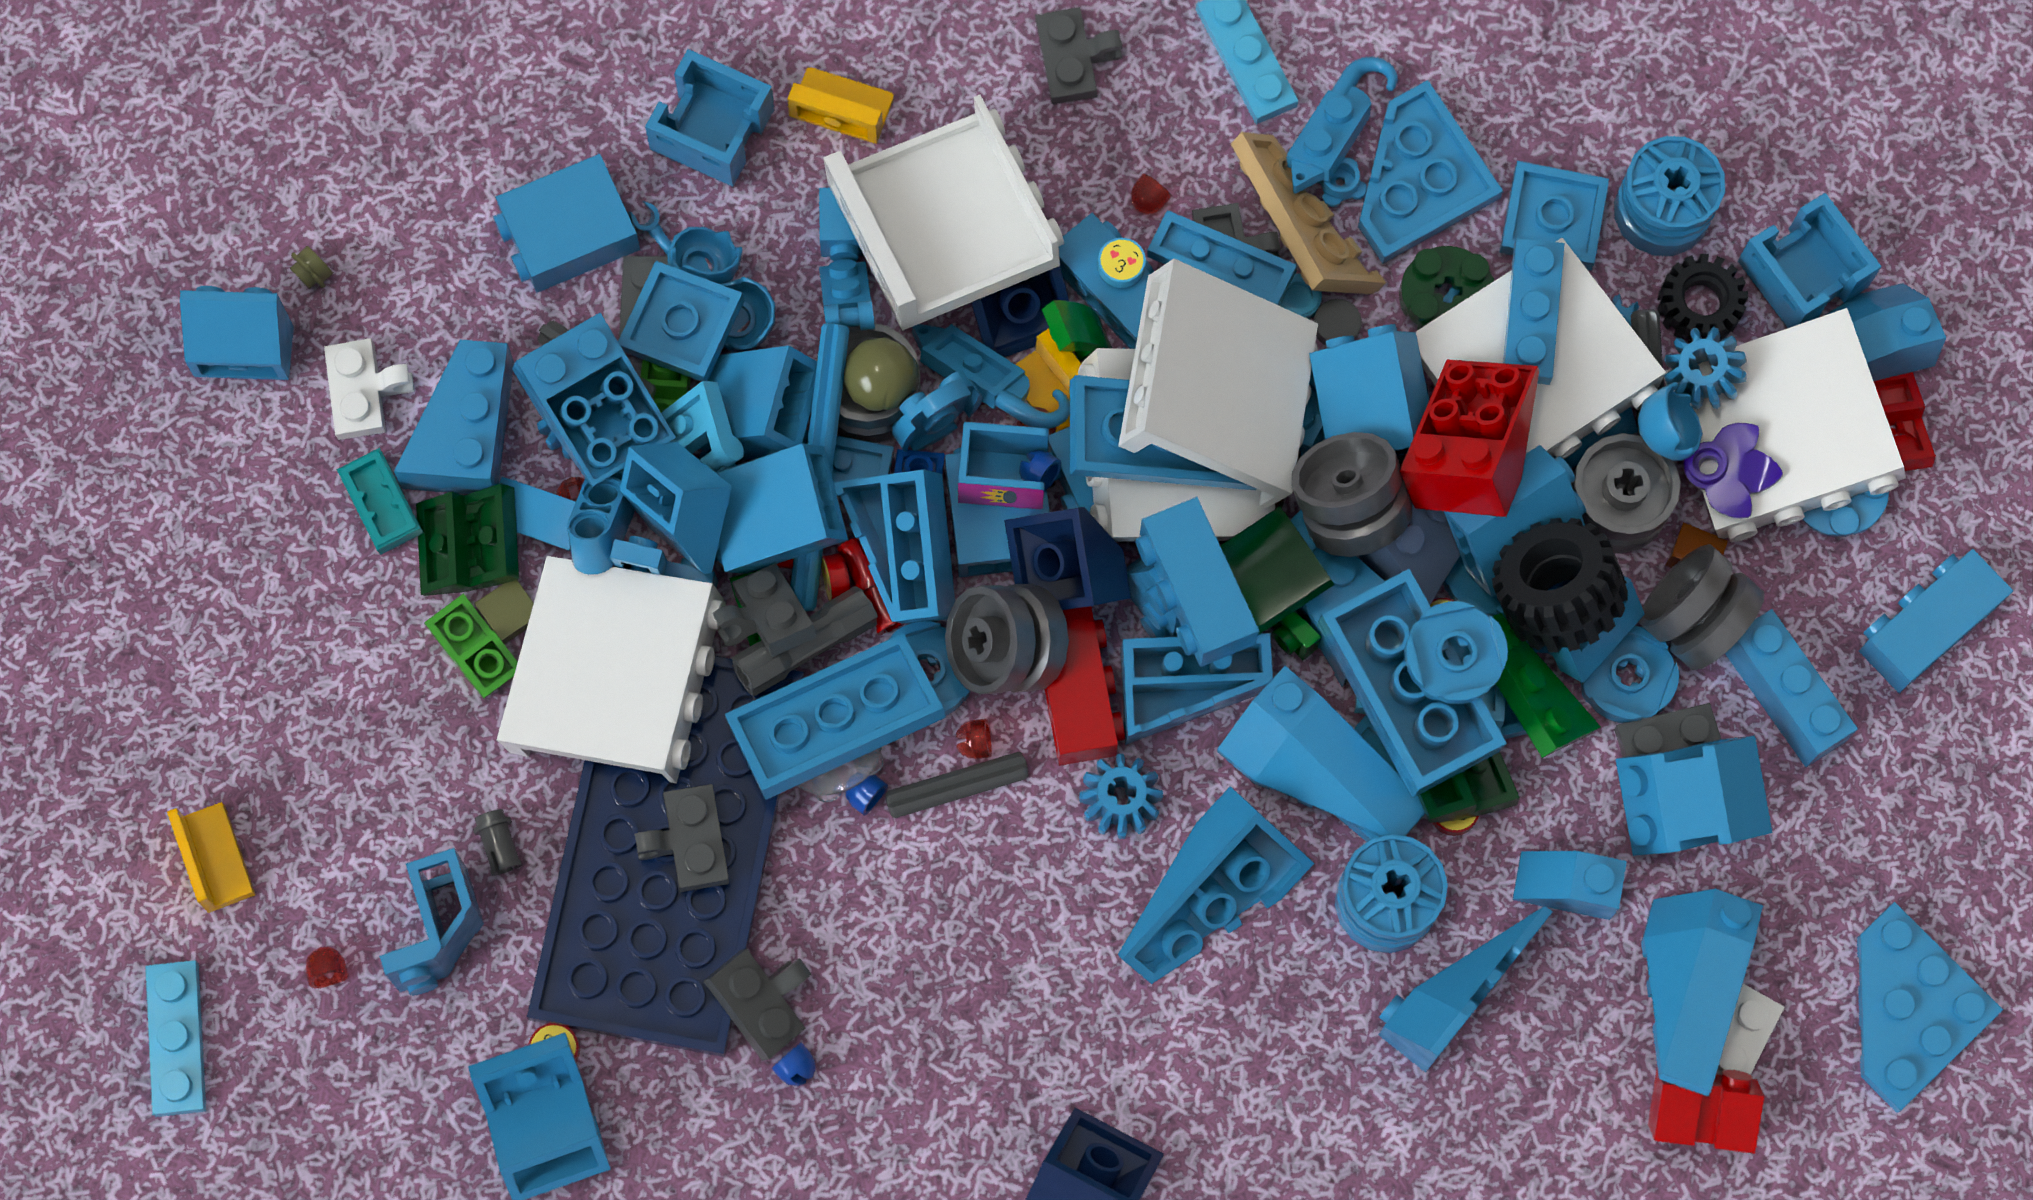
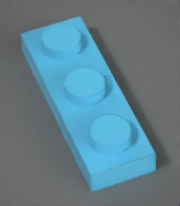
[1196,0,1299,124]
[145,960,206,1117]

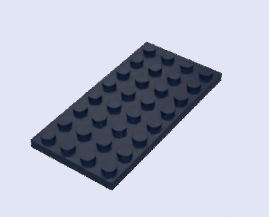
[527,656,805,1057]

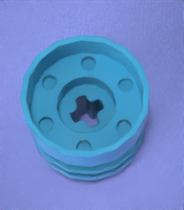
[1614,136,1725,256]
[1335,834,1448,953]

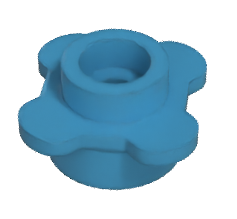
[1317,157,1367,207]

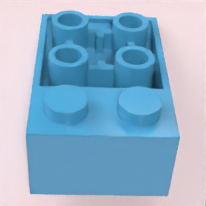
[512,313,676,487]

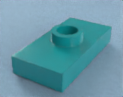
[336,447,424,555]

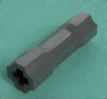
[731,586,878,696]

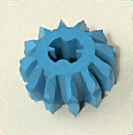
[1664,327,1747,410]
[1079,754,1163,839]

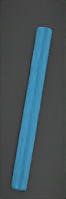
[790,323,850,612]

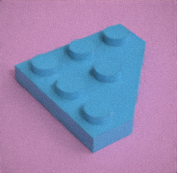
[1358,80,1503,264]
[1857,902,2003,1113]

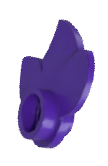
[1684,423,1783,519]

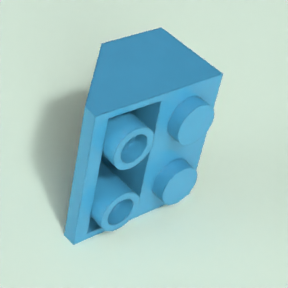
[180,286,294,380]
[620,442,732,574]

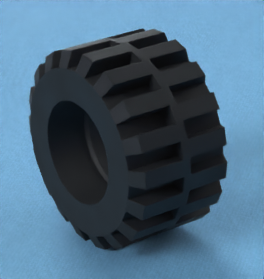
[1492,518,1628,653]

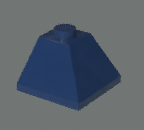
[971,266,1069,358]
[1004,507,1131,610]
[1025,1107,1164,1200]

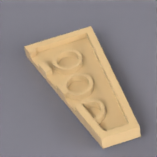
[1231,132,1386,294]

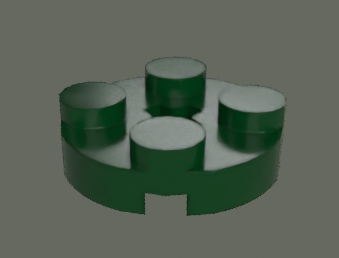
[1399,246,1494,330]

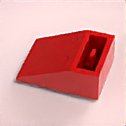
[1400,359,1539,517]

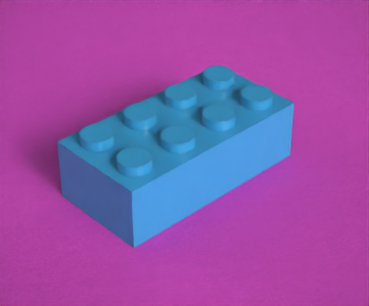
[1317,569,1507,798]

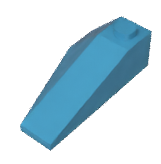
[1824,283,1946,381]
[1217,666,1425,837]
[1118,786,1314,984]
[1641,889,1763,1096]
[1379,906,1552,1073]

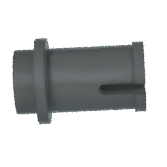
[473,809,522,876]

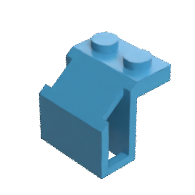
[1615,735,1773,856]
[380,848,484,996]
[468,1033,611,1200]

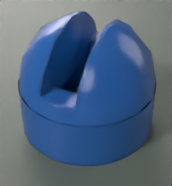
[1019,450,1062,492]
[846,772,888,815]
[771,1042,816,1086]

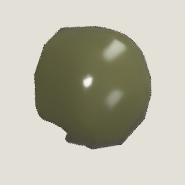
[843,337,919,411]

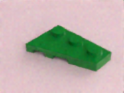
[1492,613,1601,758]

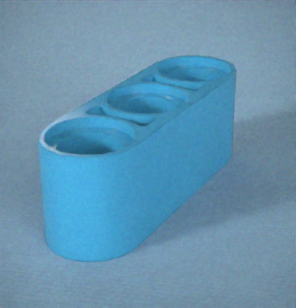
[567,469,635,575]

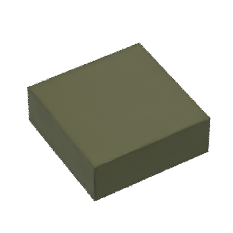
[474,580,534,644]

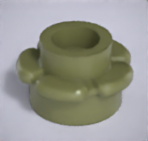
[290,246,333,289]

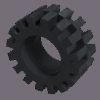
[1657,254,1748,343]

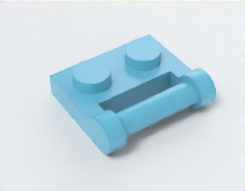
[661,381,744,472]

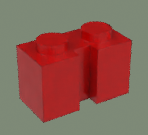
[1648,1067,1765,1154]

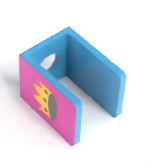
[958,421,1049,509]

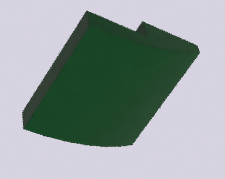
[416,483,519,596]
[1220,506,1334,635]
[1418,752,1520,823]

